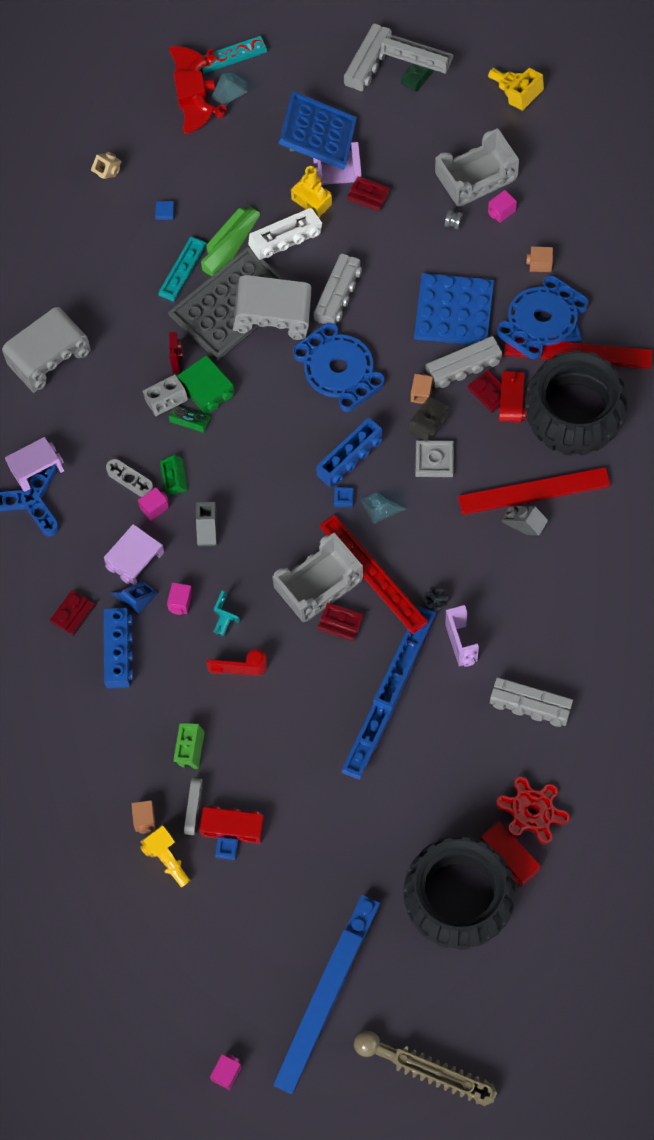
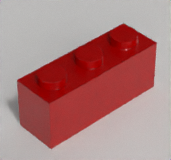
[200,806,264,844]
[481,822,541,887]

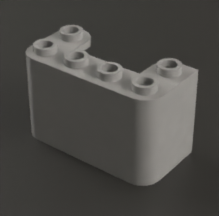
[435,128,519,206]
[233,275,311,340]
[2,307,91,393]
[273,533,363,622]

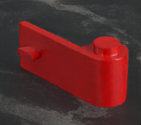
[499,371,526,423]
[206,649,267,676]

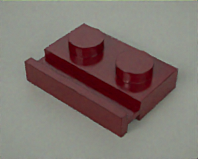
[347,176,390,212]
[169,332,183,373]
[468,370,501,413]
[50,590,95,636]
[317,603,364,642]

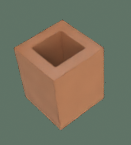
[526,247,553,272]
[411,374,433,405]
[131,801,156,834]

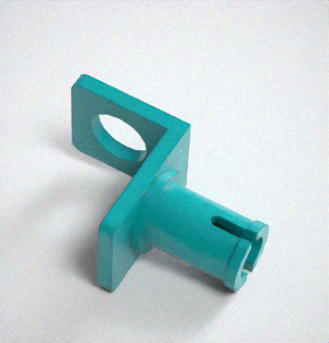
[213,590,241,636]

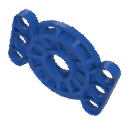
[497,276,588,359]
[293,323,384,412]

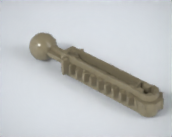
[353,1030,497,1107]

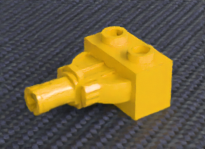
[488,68,544,111]
[291,166,332,218]
[140,826,191,887]

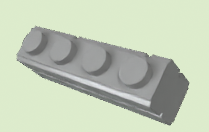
[344,23,392,92]
[314,254,362,324]
[426,336,502,389]
[490,677,573,727]

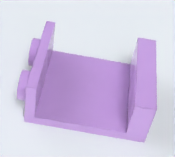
[313,142,361,185]
[5,437,64,492]
[104,524,164,585]
[445,605,479,667]

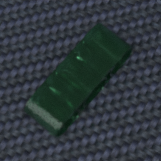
[401,63,435,92]

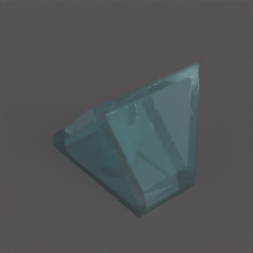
[212,73,248,106]
[361,492,407,524]

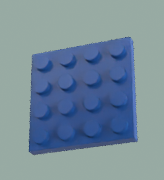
[278,91,357,170]
[414,273,494,345]

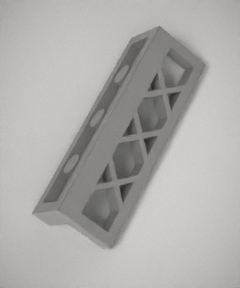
[381,34,453,74]

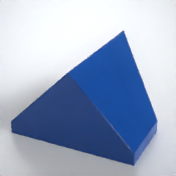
[110,582,158,615]

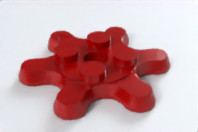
[496,777,570,844]

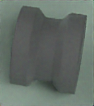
[445,209,463,230]

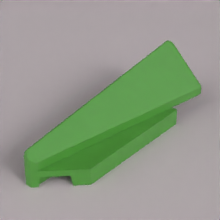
[201,206,260,276]

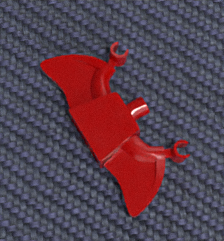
[169,46,227,134]

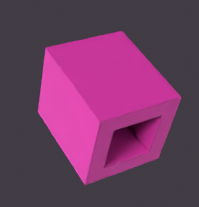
[488,190,517,223]
[138,487,169,521]
[167,583,193,615]
[210,1054,242,1090]

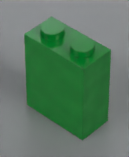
[177,356,235,415]

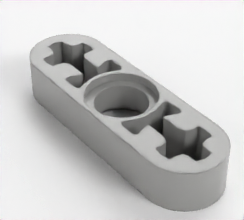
[106,459,153,497]
[184,778,203,835]

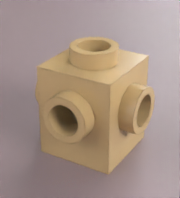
[91,152,121,179]

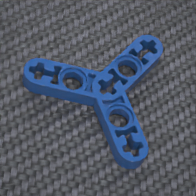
[0,464,59,536]

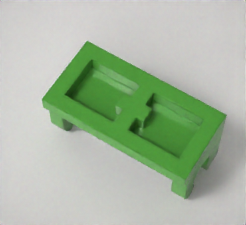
[173,723,205,769]

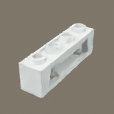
[248,208,322,260]

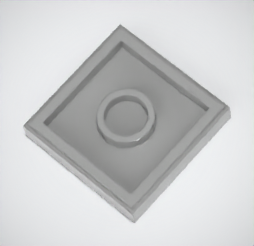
[415,440,453,477]

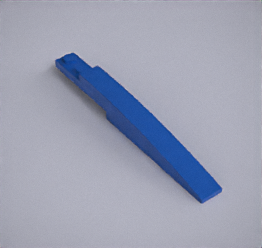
[342,606,436,780]
[273,895,380,1095]

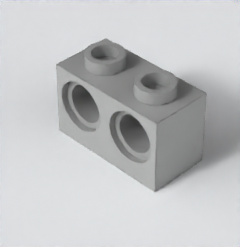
[143,375,188,417]

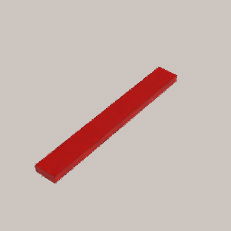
[504,338,653,369]
[458,467,610,515]
[320,514,428,635]

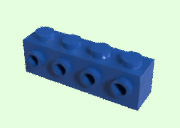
[316,417,382,488]
[104,608,133,688]

